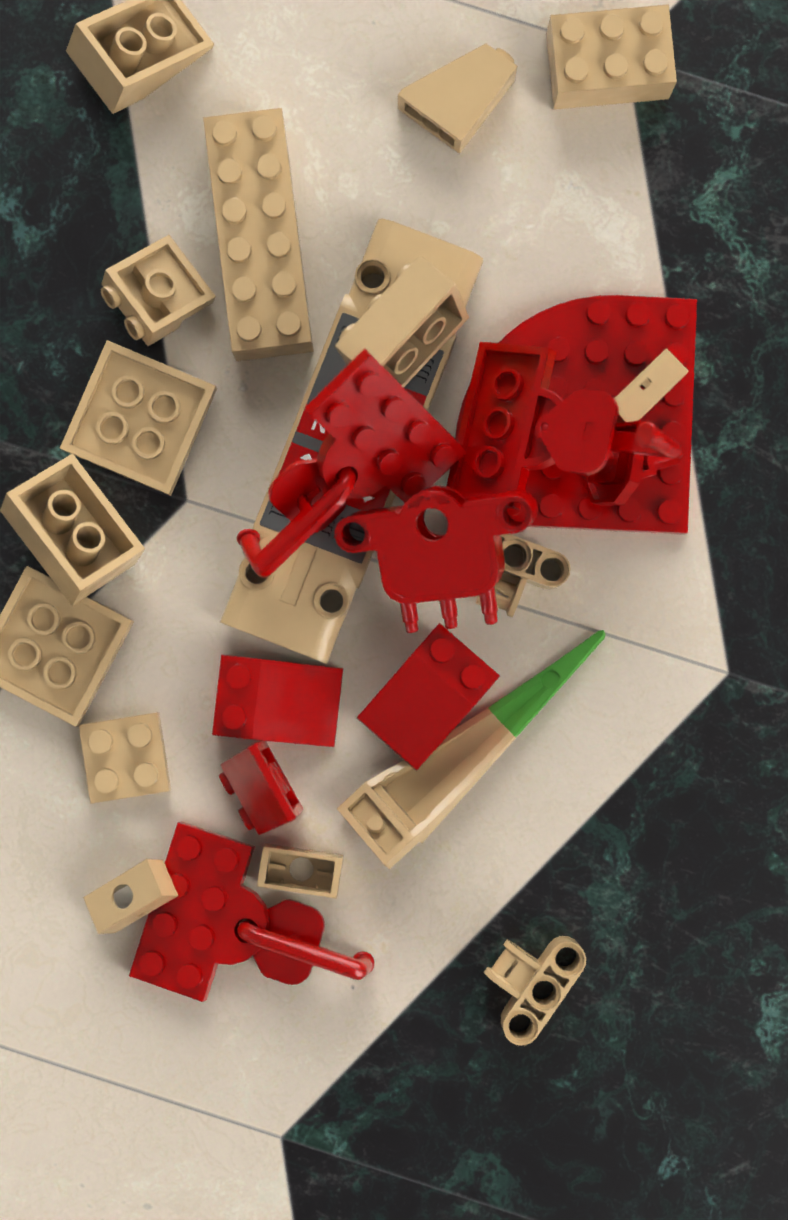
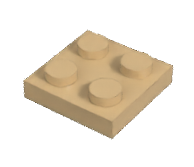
[79,712,171,804]

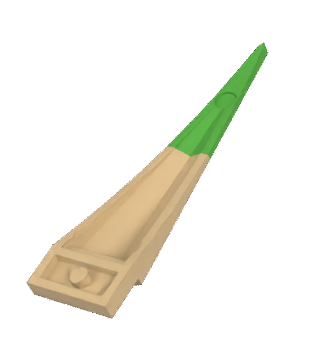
[337,630,606,869]

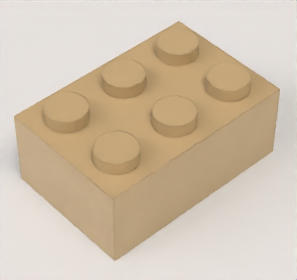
[546,4,677,110]
[335,255,469,387]
[0,453,145,606]

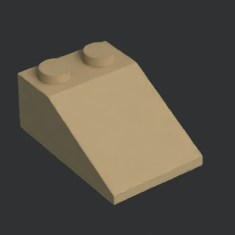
[66,0,214,114]

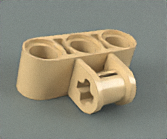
[475,534,571,617]
[484,936,586,1046]

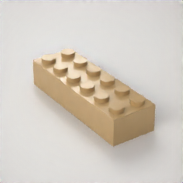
[203,108,314,362]

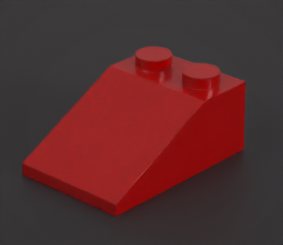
[356,623,500,771]
[212,654,343,747]
[219,741,303,835]

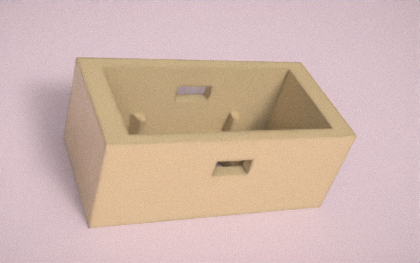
[615,348,689,423]
[257,843,344,899]
[83,859,178,934]

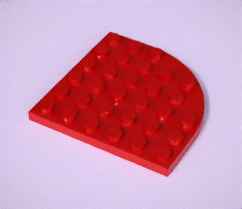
[455,295,697,535]

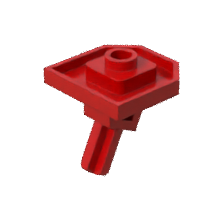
[585,420,683,506]

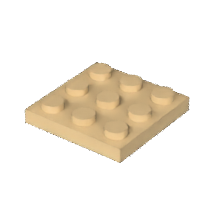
[60,340,217,496]
[0,566,134,727]

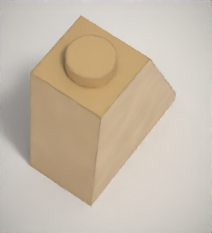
[398,43,518,154]

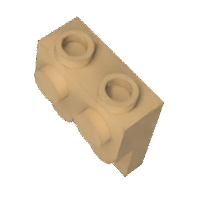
[101,235,216,346]

